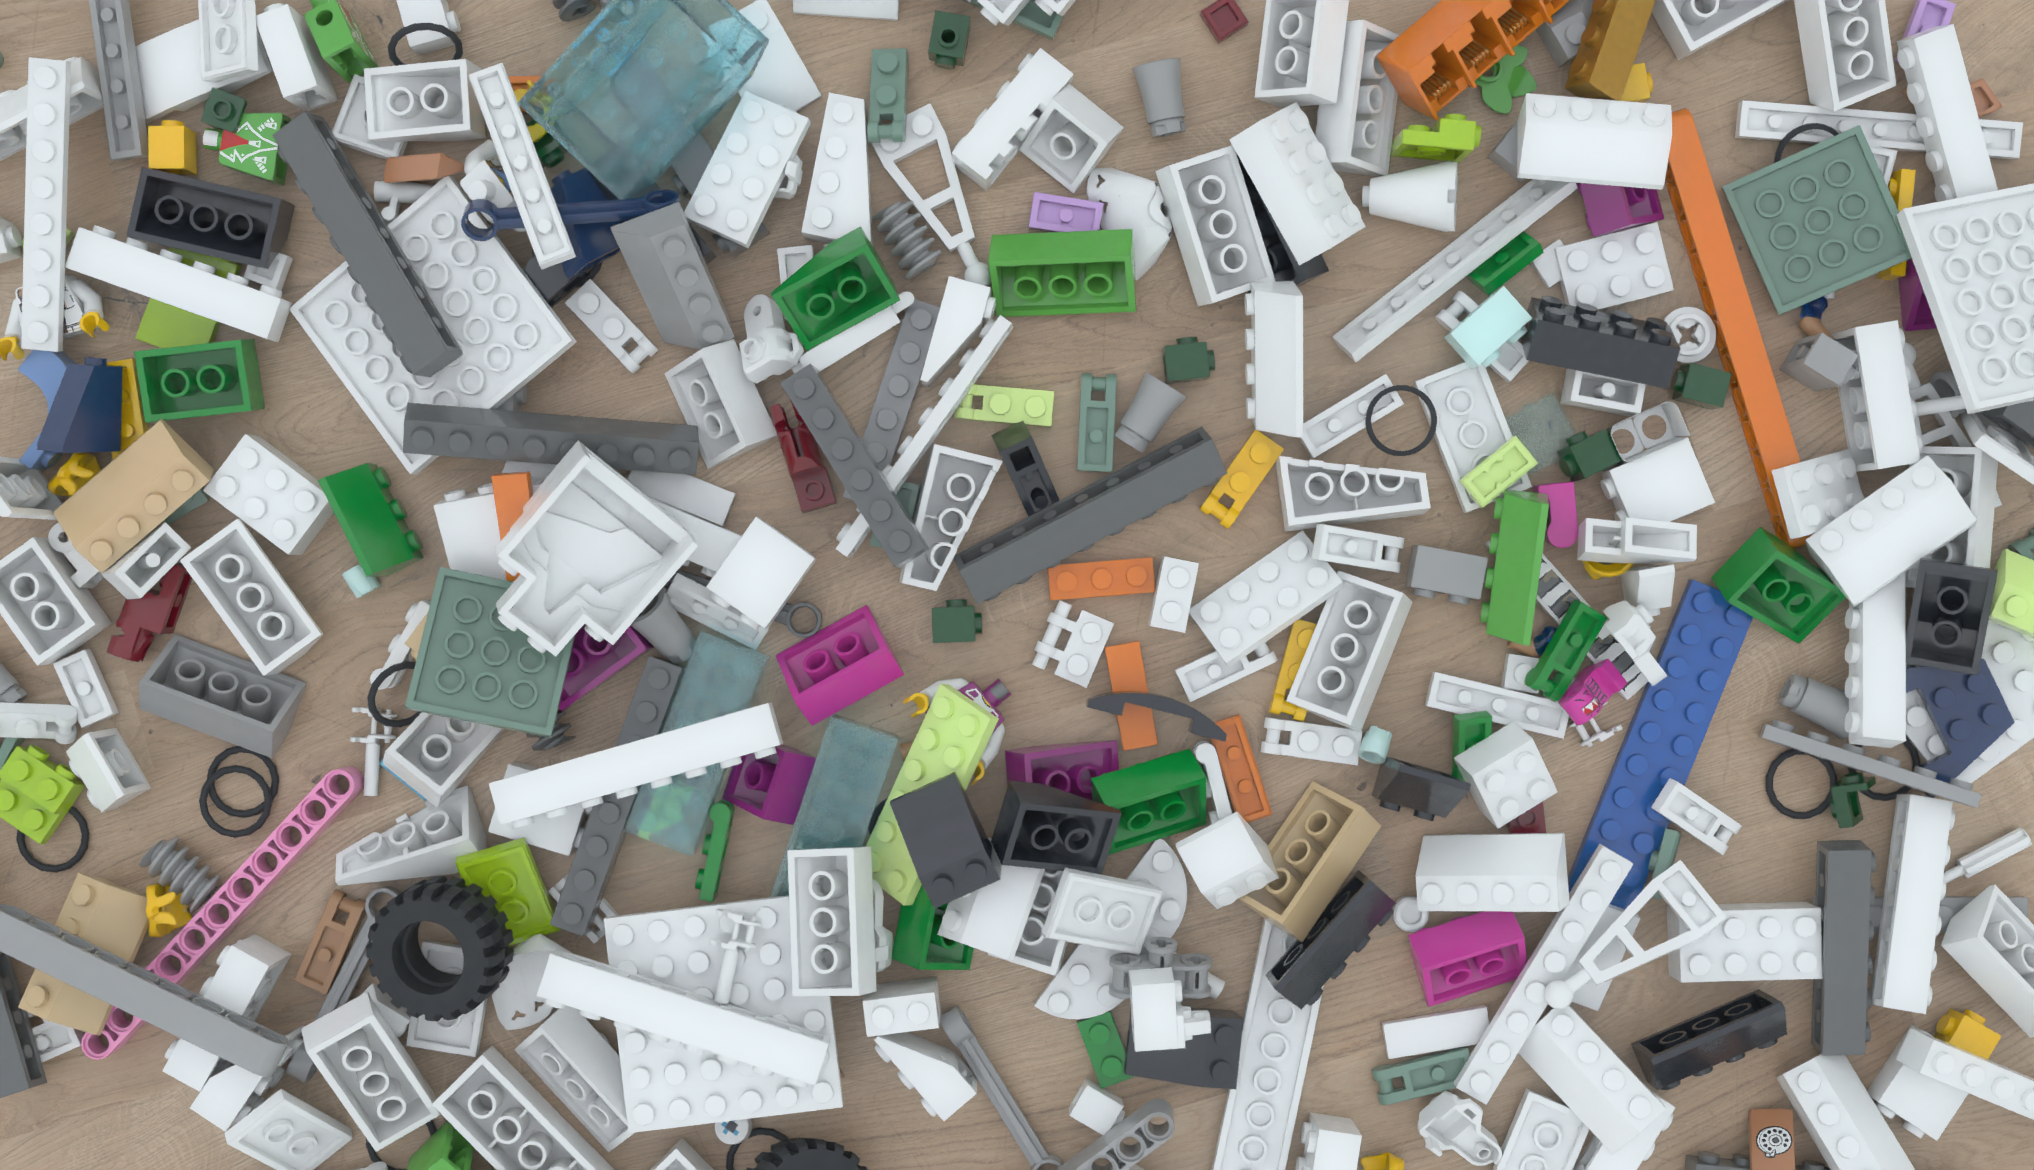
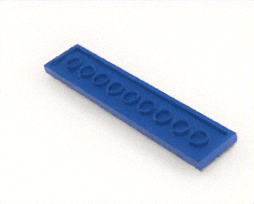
[1568,579,1753,909]

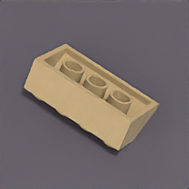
[53,418,214,573]
[1238,781,1381,942]
[18,873,149,1035]

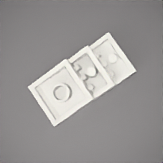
[135,20,272,124]

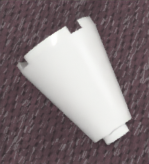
[1362,161,1458,232]

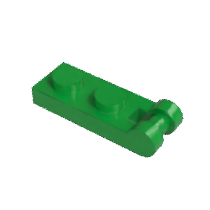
[1524,599,1607,702]
[695,799,735,902]

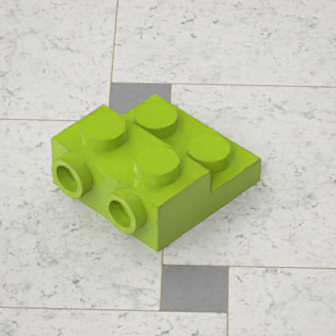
[1390,114,1481,163]
[0,744,86,844]

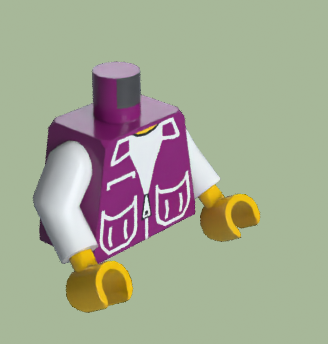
[903,678,1012,785]

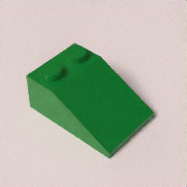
[771,226,900,351]
[1711,527,1846,644]

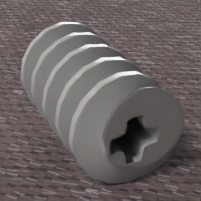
[871,200,942,280]
[138,836,221,913]

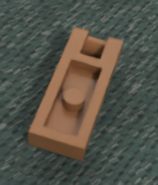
[294,889,366,995]

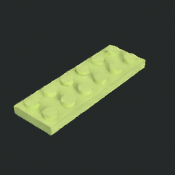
[866,684,999,906]

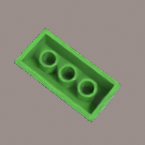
[988,229,1136,317]
[1480,489,1549,646]

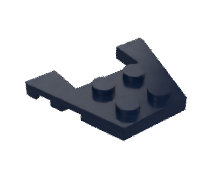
[1906,658,2015,798]

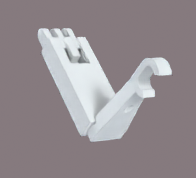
[792,291,914,373]

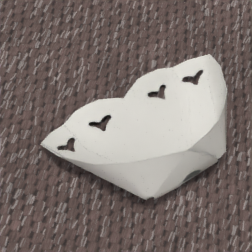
[1086,167,1172,280]
[492,934,572,1030]

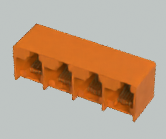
[1377,0,1570,121]

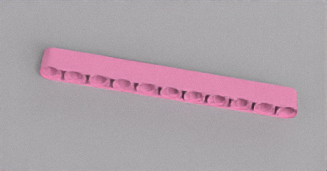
[81,766,364,1060]

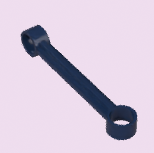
[461,189,680,241]

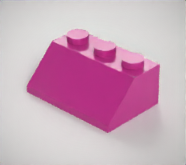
[775,605,904,726]
[1408,911,1527,1007]

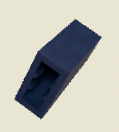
[551,168,623,279]
[37,357,123,453]

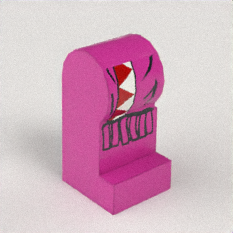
[1533,481,1578,548]
[1558,659,1628,726]

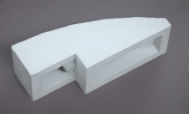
[1577,517,1697,563]

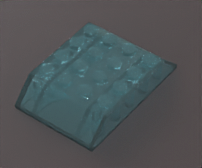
[517,0,769,202]

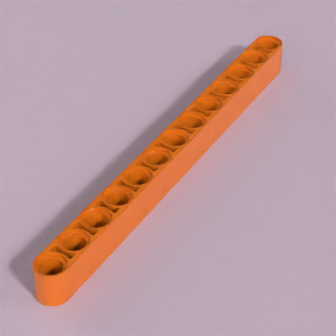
[1665,108,1815,549]

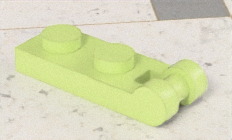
[953,384,1054,427]

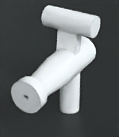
[374,181,434,225]

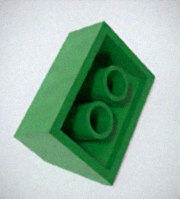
[318,463,424,577]
[1091,748,1206,855]
[892,885,974,970]

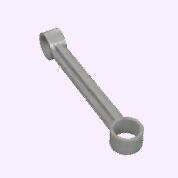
[286,886,402,1083]
[940,1005,1064,1170]

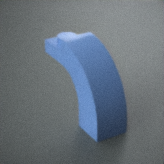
[18,350,75,471]

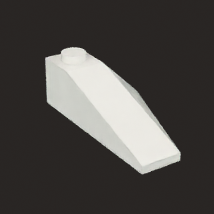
[335,785,486,886]

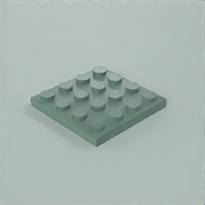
[1721,125,1912,316]
[405,567,575,738]

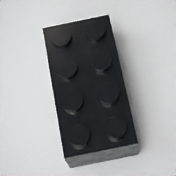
[1520,296,1680,389]

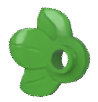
[1475,44,1537,114]

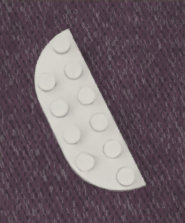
[1034,838,1187,1019]

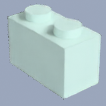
[1444,286,1532,369]

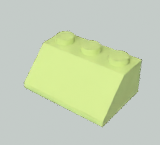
[1989,549,2034,638]

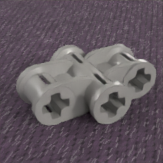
[1109,937,1212,999]

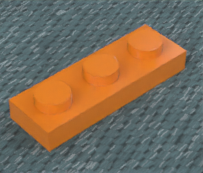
[1048,557,1155,601]

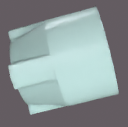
[342,564,381,598]
[1358,726,1392,764]

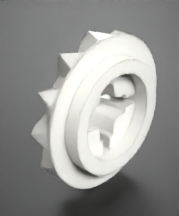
[1664,307,1716,363]

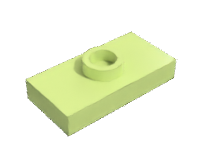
[1459,436,1538,508]

